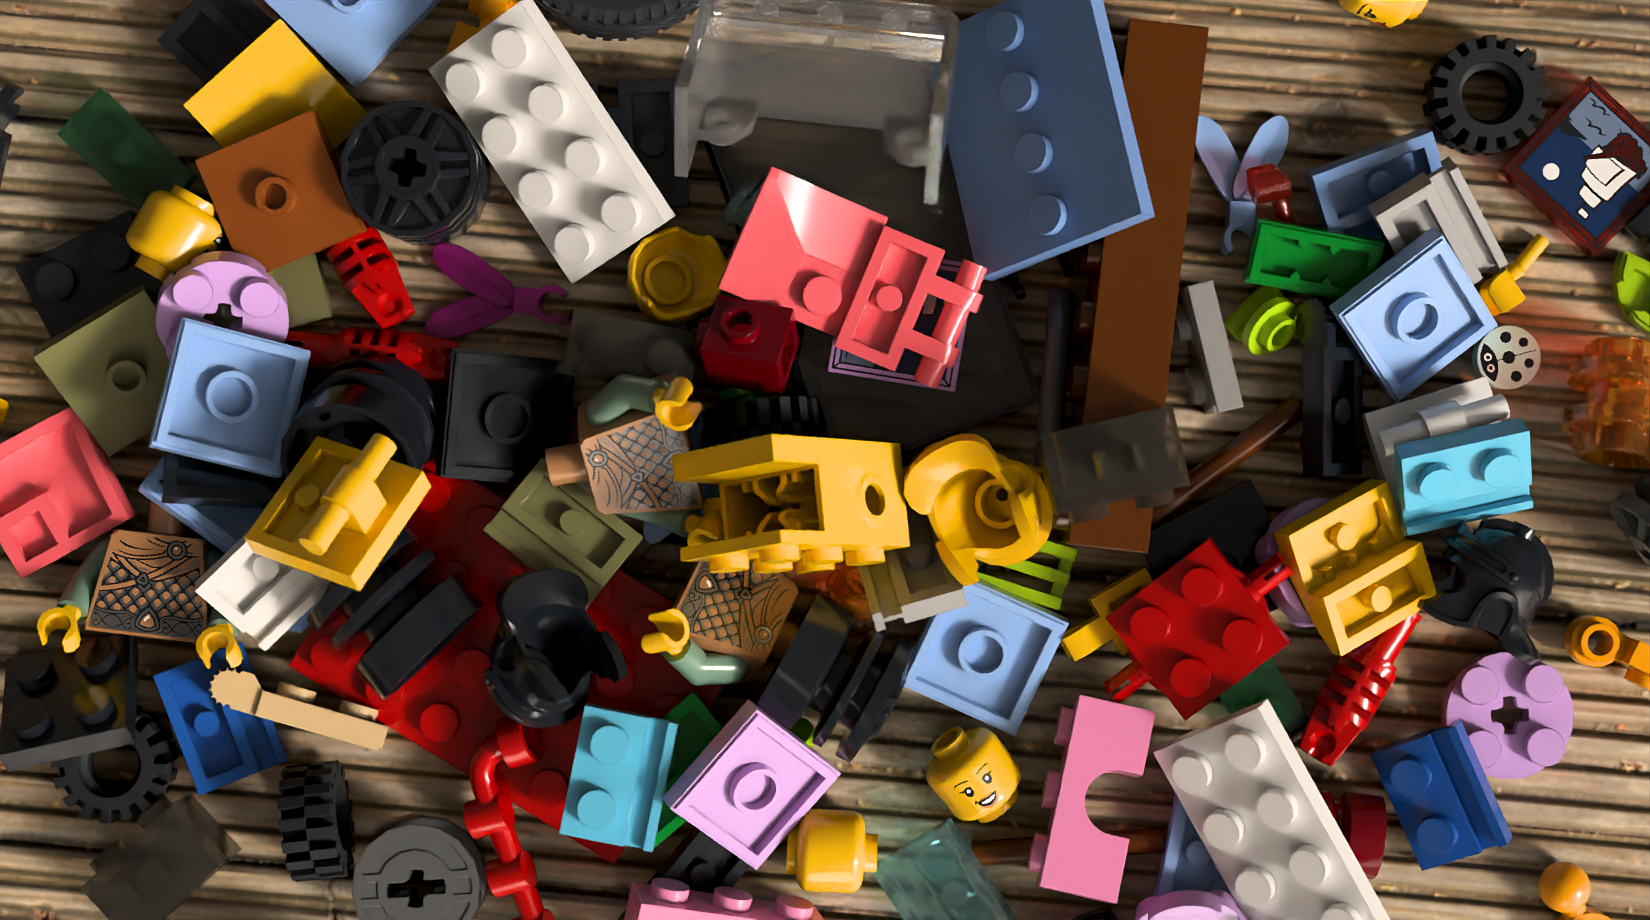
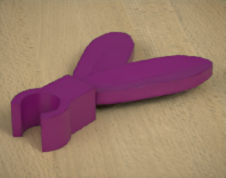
[424,243,570,340]

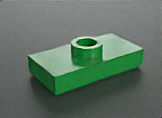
[1242,216,1385,299]

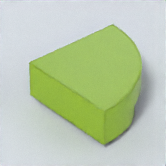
[1612,250,1650,336]

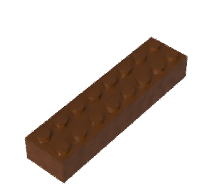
[1052,18,1209,553]

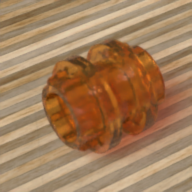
[1561,337,1650,469]

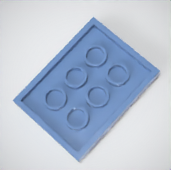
[924,0,1155,281]

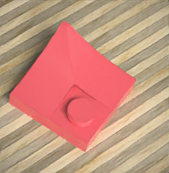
[717,166,889,338]
[0,407,137,579]

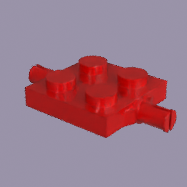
[1103,538,1295,721]

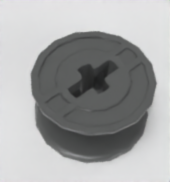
[351,815,487,920]

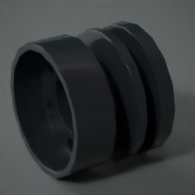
[341,101,491,245]
[280,353,441,478]
[306,525,484,700]
[755,591,915,763]

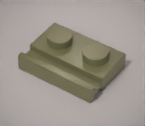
[483,457,643,610]

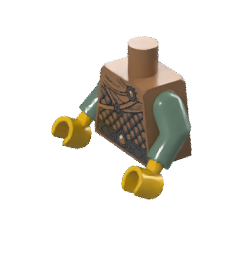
[545,371,724,546]
[641,484,800,686]
[37,500,243,669]

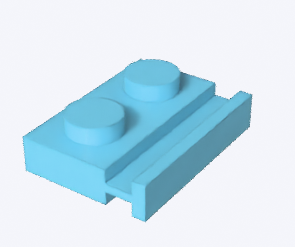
[1394,417,1533,536]
[559,703,679,852]

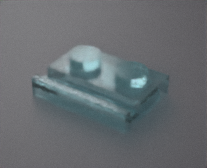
[872,818,1018,920]

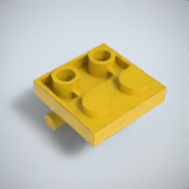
[244,433,431,591]

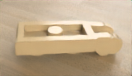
[209,668,389,751]

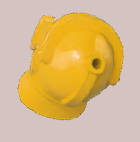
[904,433,1055,587]

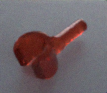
[1246,163,1296,223]

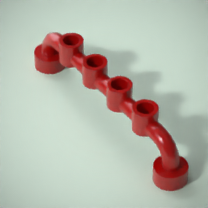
[463,717,556,920]

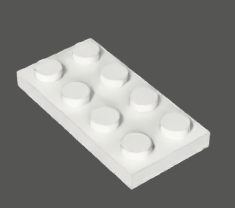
[428,0,676,284]
[1153,699,1390,920]

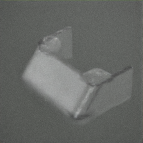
[674,0,960,205]

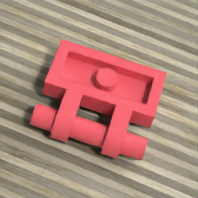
[834,226,987,389]

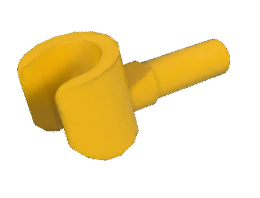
[1478,234,1549,317]

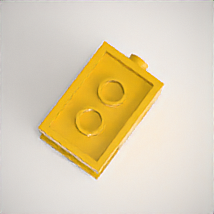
[672,434,910,574]

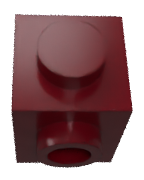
[695,295,799,397]

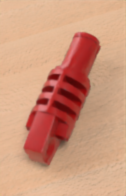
[323,218,416,330]
[285,326,461,386]
[1298,613,1422,767]

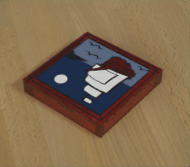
[1498,76,1650,257]

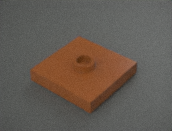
[195,111,367,273]

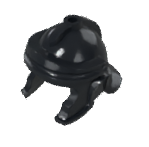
[1417,517,1554,665]
[483,568,628,728]

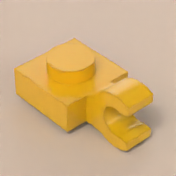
[1059,567,1153,661]

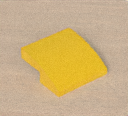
[183,19,368,150]
[1273,478,1437,656]

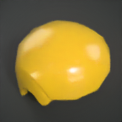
[626,226,727,324]

